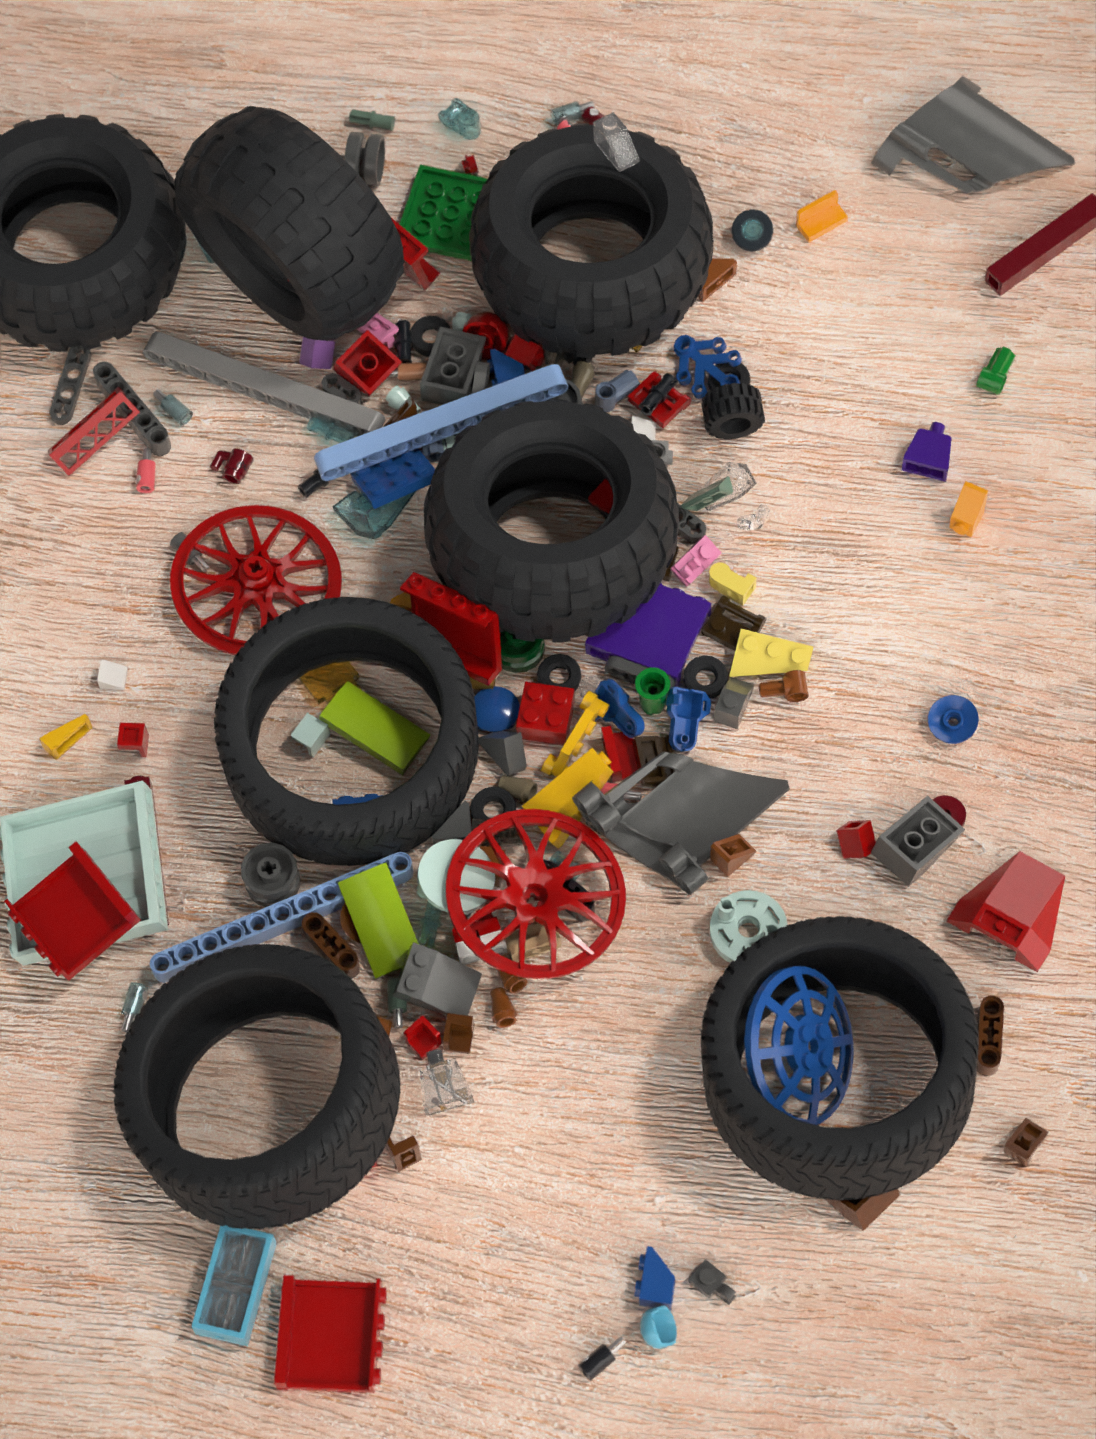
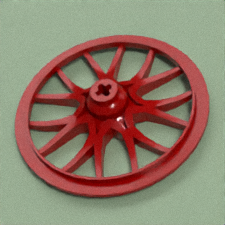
[170,505,342,655]
[446,809,626,979]

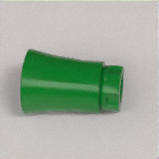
[635,668,670,716]

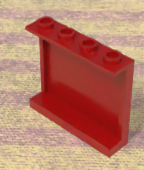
[391,218,440,291]
[400,572,502,686]
[4,841,141,981]
[274,1275,387,1393]

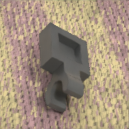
[688,1259,736,1305]

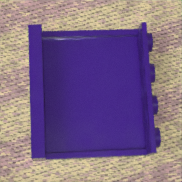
[585,583,711,687]

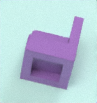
[299,337,335,369]

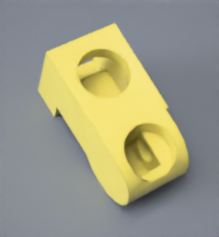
[709,562,757,606]

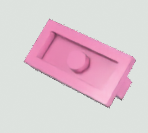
[356,313,399,349]
[670,535,721,587]

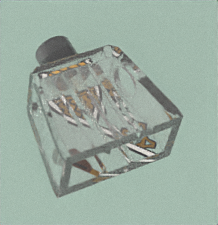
[420,1049,474,1116]

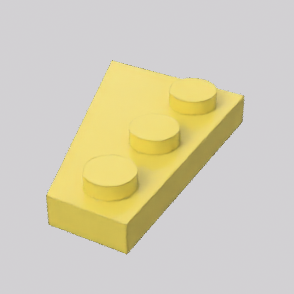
[729,629,813,677]

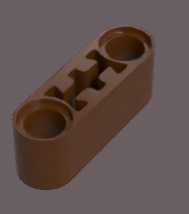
[302,912,360,979]
[977,995,1004,1076]

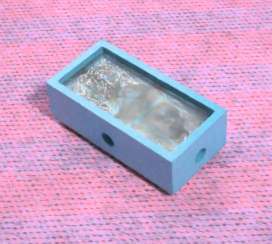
[191,1225,277,1347]

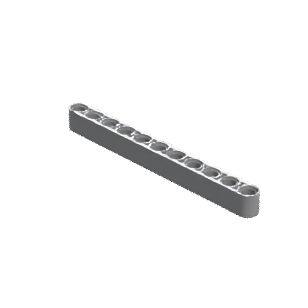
[143,331,386,437]

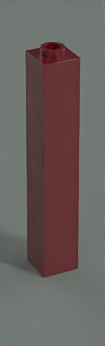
[985,193,1096,296]

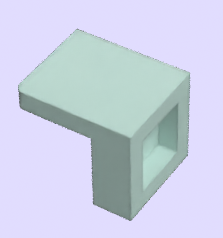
[291,712,330,757]

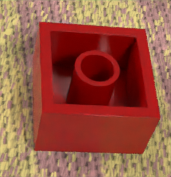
[516,681,575,746]

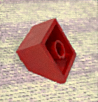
[332,329,402,396]

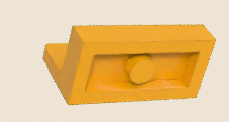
[796,190,848,242]

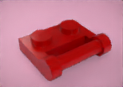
[627,371,692,428]

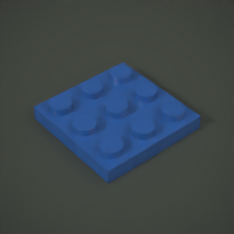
[350,448,435,509]

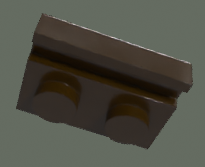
[632,735,675,787]

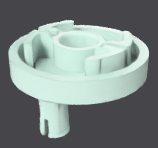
[710,890,788,963]

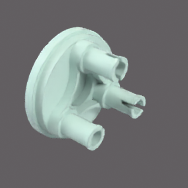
[416,839,495,919]

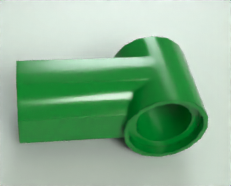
[976,346,1016,395]

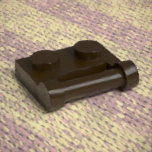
[702,595,767,651]

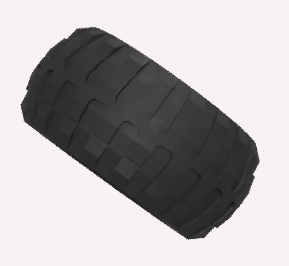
[174,106,404,341]
[0,114,187,352]
[469,123,713,358]
[424,399,679,643]

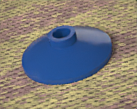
[928,695,979,744]

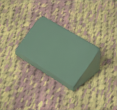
[681,476,734,511]

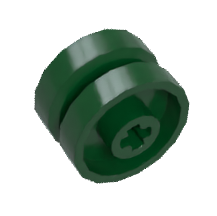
[500,631,545,673]

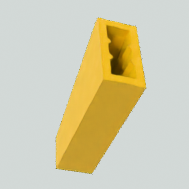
[522,748,613,849]

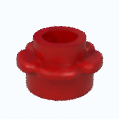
[461,155,479,175]

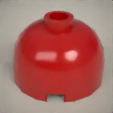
[462,312,510,360]

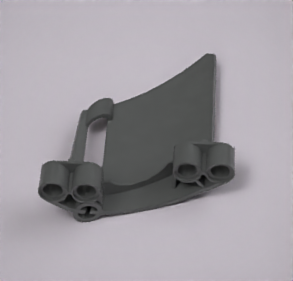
[871,76,1075,194]
[572,752,790,895]

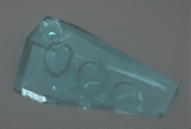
[332,491,416,539]

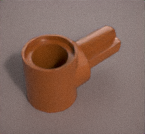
[759,670,809,702]

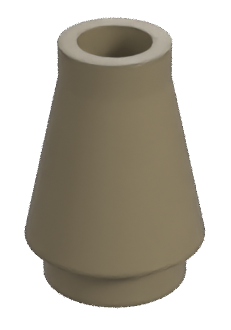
[572,361,595,398]
[498,775,538,803]

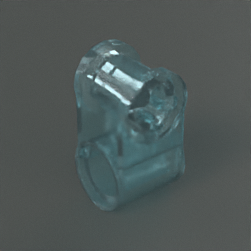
[438,98,482,140]

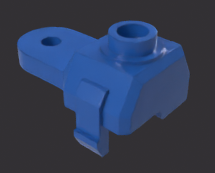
[595,679,645,738]
[666,687,711,752]

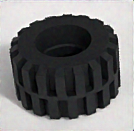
[701,383,765,439]

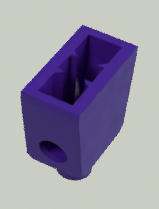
[901,422,952,482]

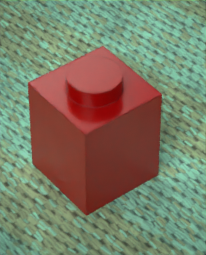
[505,334,545,372]

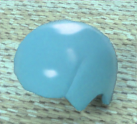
[640,1306,677,1349]

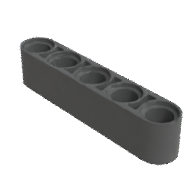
[93,361,171,456]

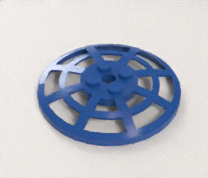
[744,966,854,1125]

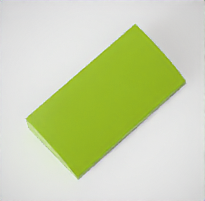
[320,681,431,776]
[338,862,418,979]

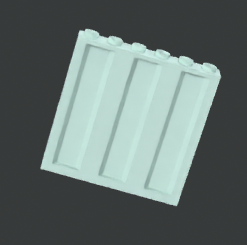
[0,781,168,966]

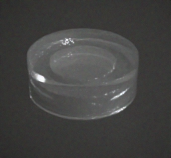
[579,676,602,698]

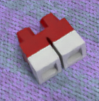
[452,909,508,965]

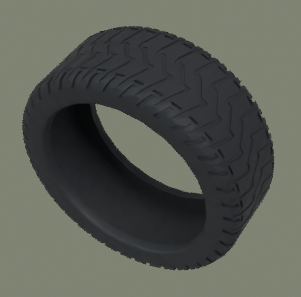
[214,597,479,866]
[701,916,979,1200]
[114,944,401,1229]

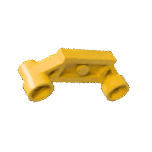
[541,690,610,777]

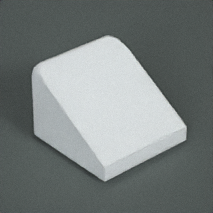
[631,416,656,440]
[97,660,128,690]

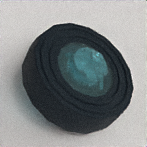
[731,209,774,252]

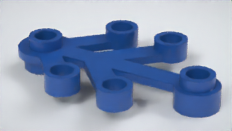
[674,335,742,399]

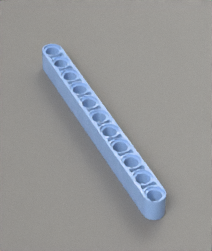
[314,364,568,481]
[150,852,414,983]

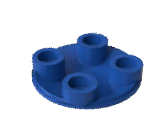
[474,686,520,732]

